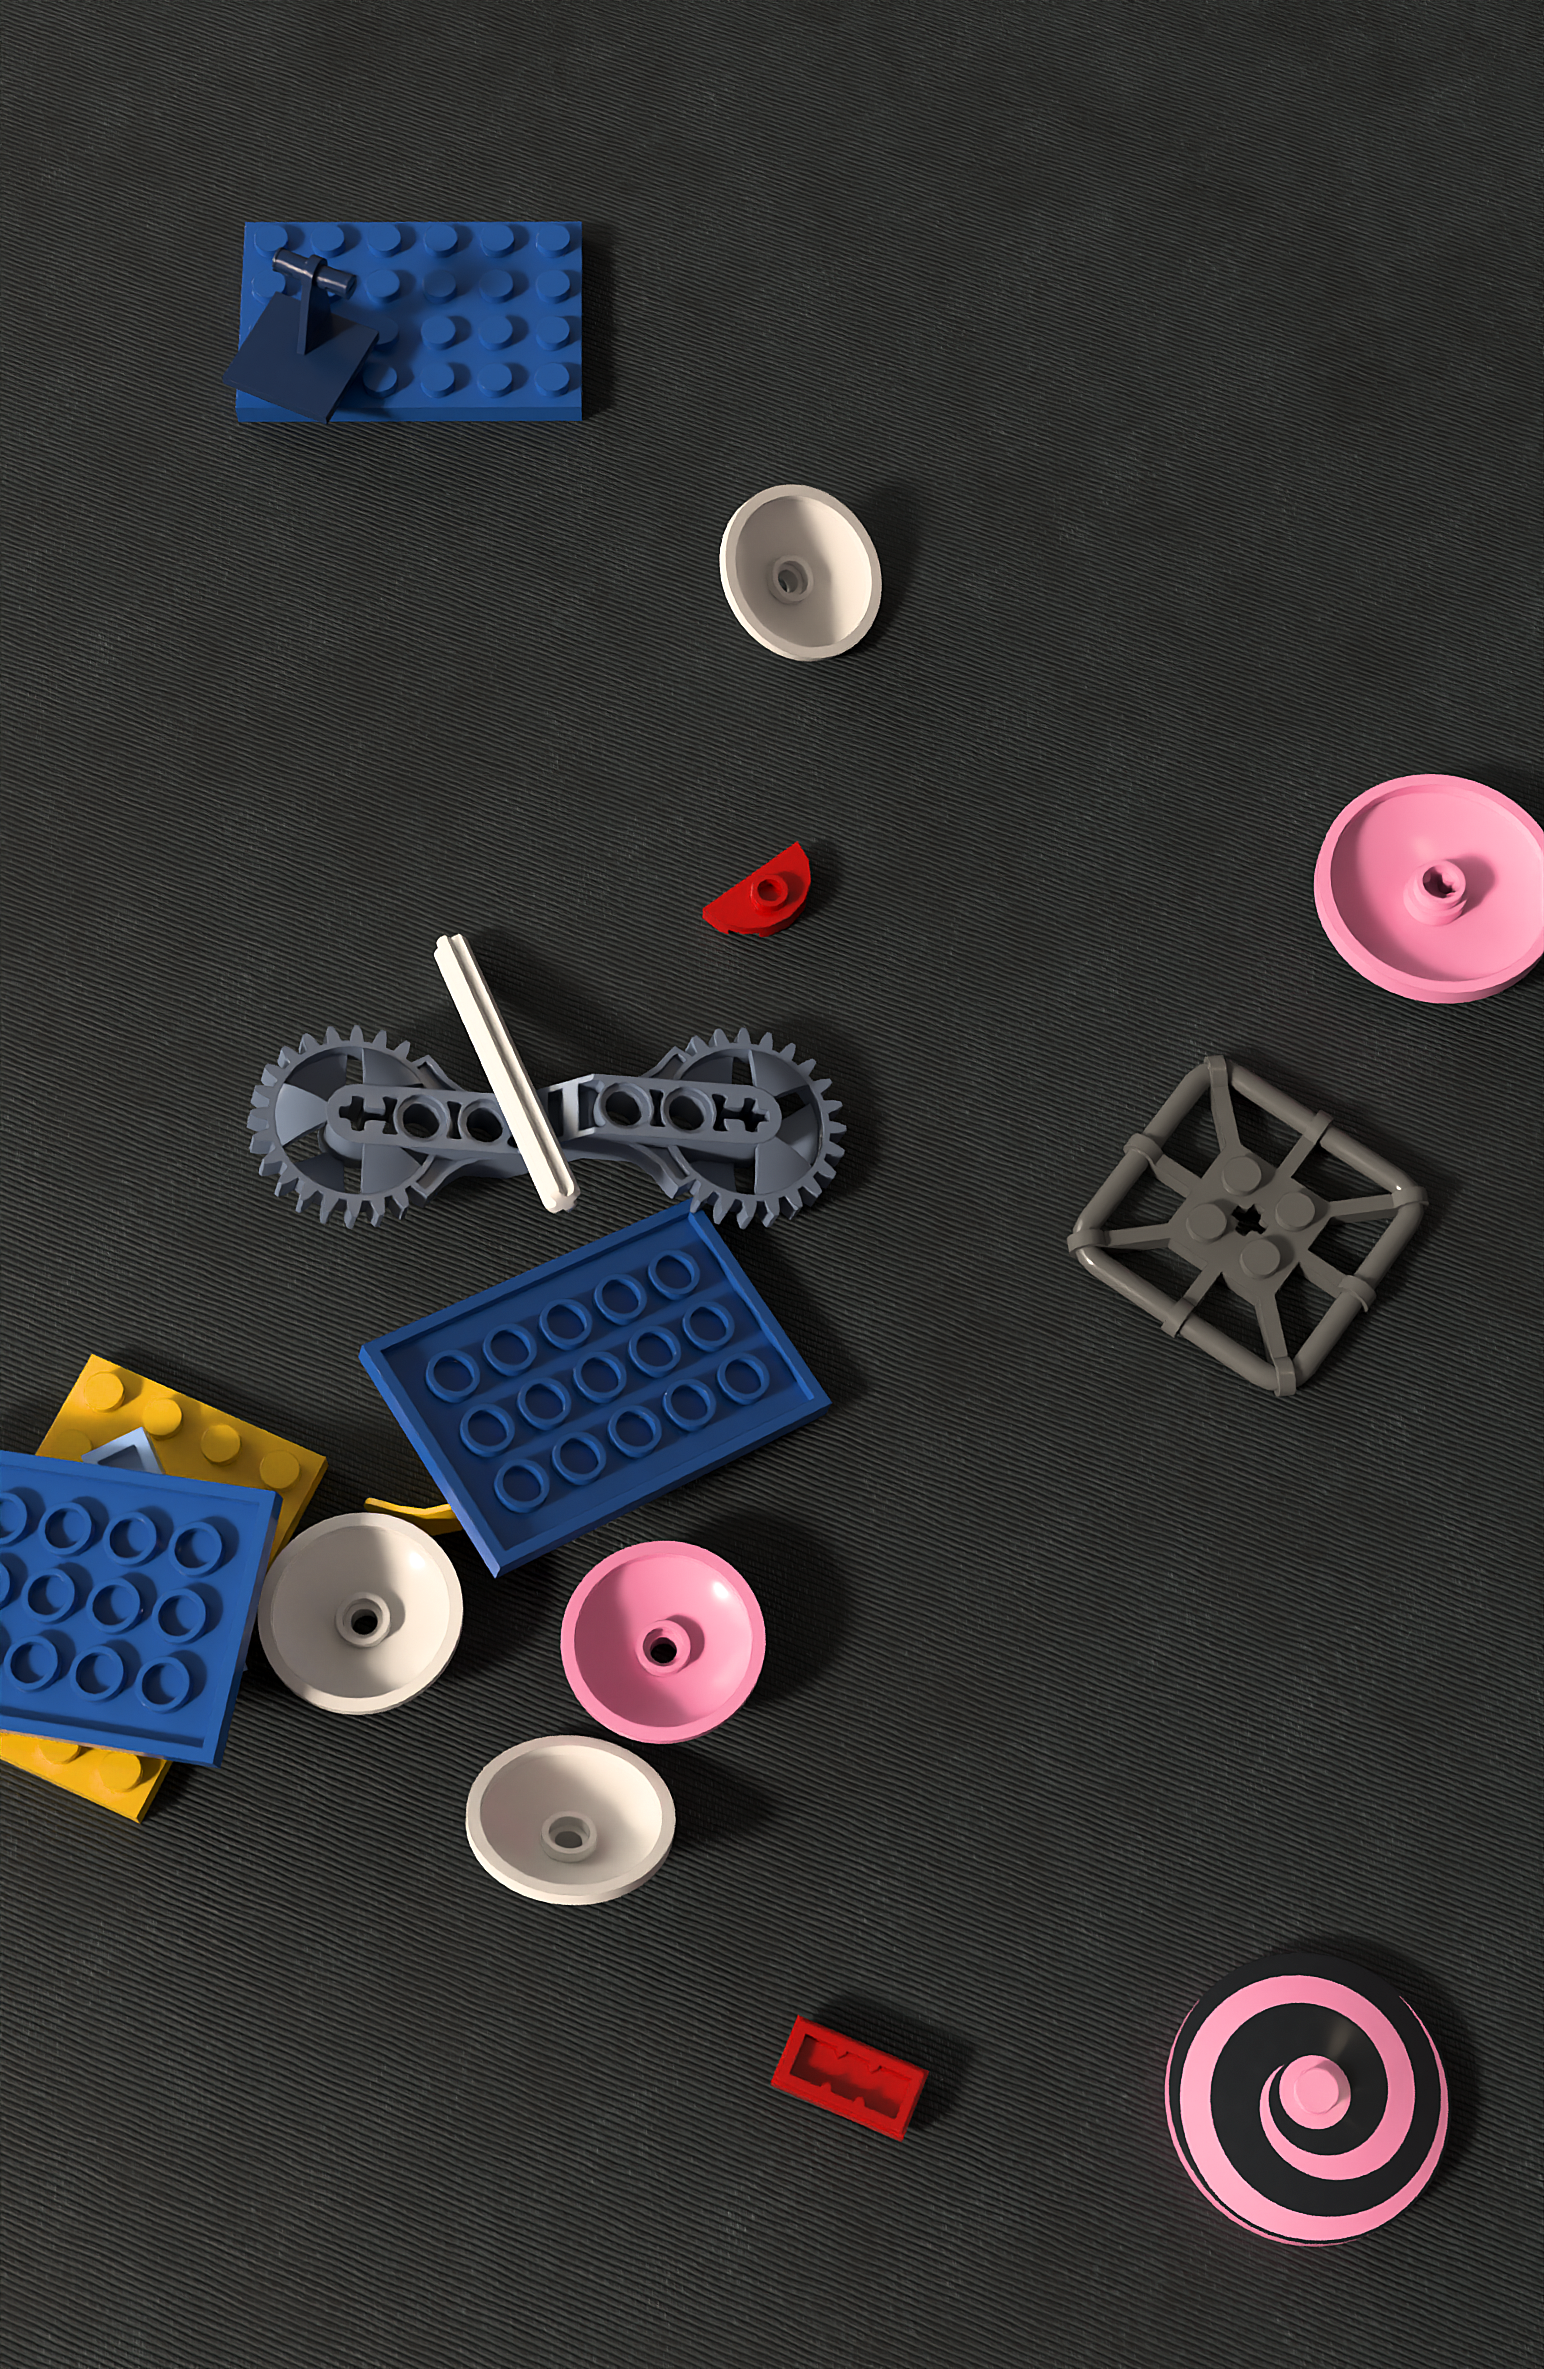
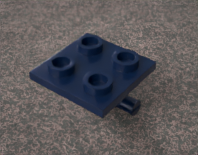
[222,247,380,425]

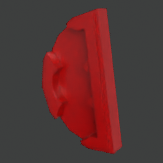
[703,841,811,937]

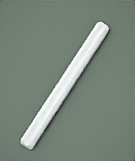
[434,934,581,1213]

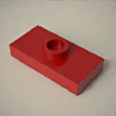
[770,2015,929,2142]

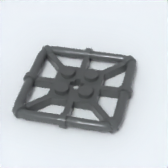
[1067,1054,1430,1397]

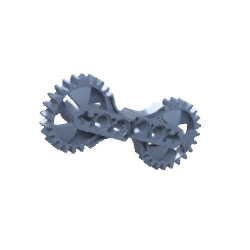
[247,1025,847,1229]

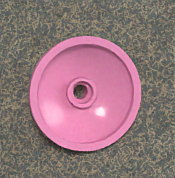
[561,1541,766,1744]

